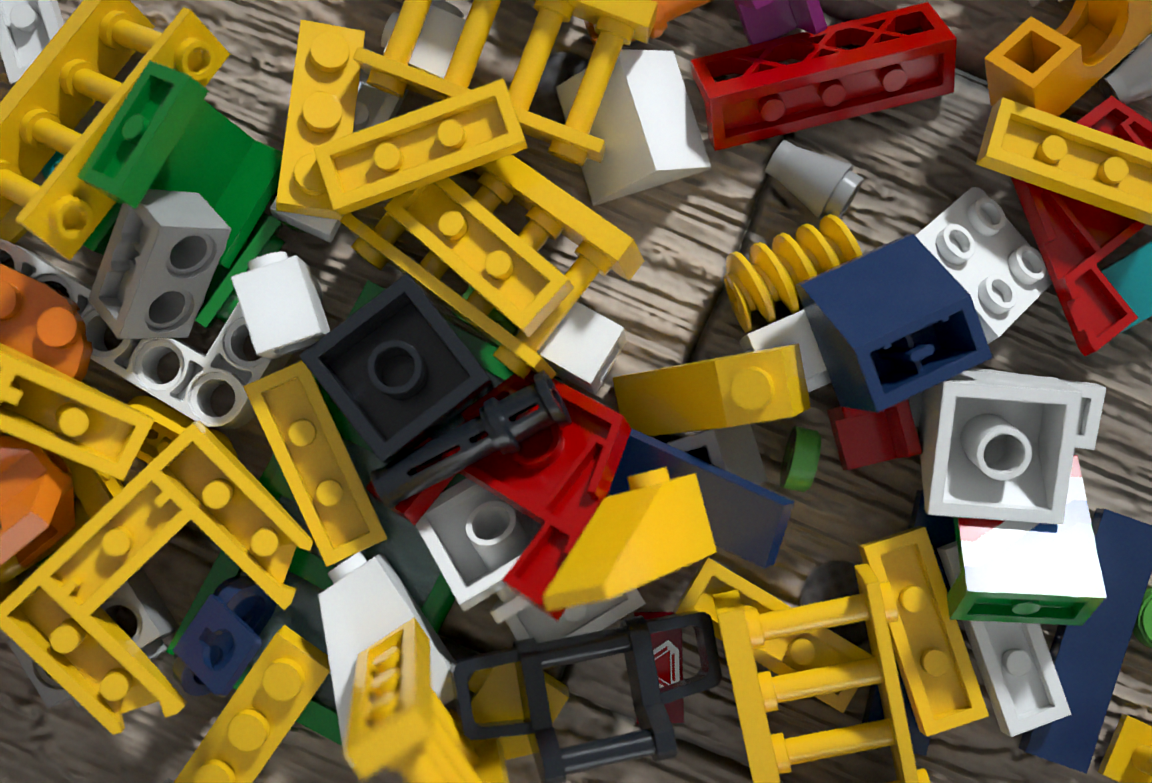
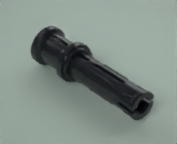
[370,370,572,509]

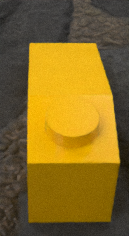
[0,343,155,481]
[612,343,811,436]
[543,467,717,611]

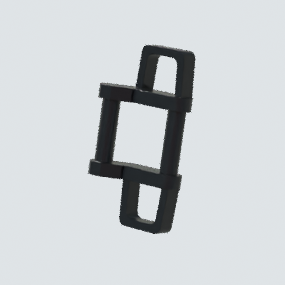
[450,611,722,783]

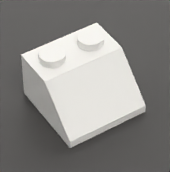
[918,371,1082,525]

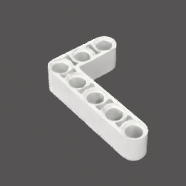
[0,239,323,429]

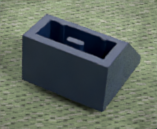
[795,234,993,413]

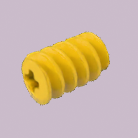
[723,214,862,333]

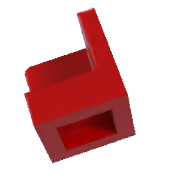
[827,399,922,471]

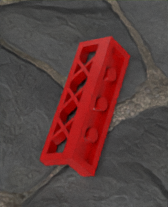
[691,2,957,151]

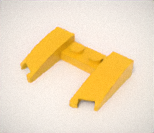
[0,420,313,735]

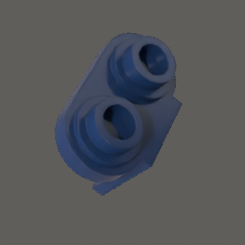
[172,576,277,697]

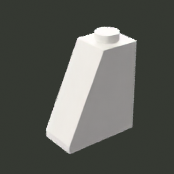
[318,551,455,768]

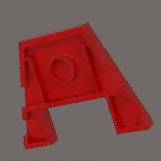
[1011,95,1152,356]
[365,371,632,622]

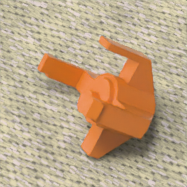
[0,435,76,568]

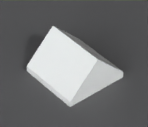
[556,49,711,206]
[416,478,543,612]

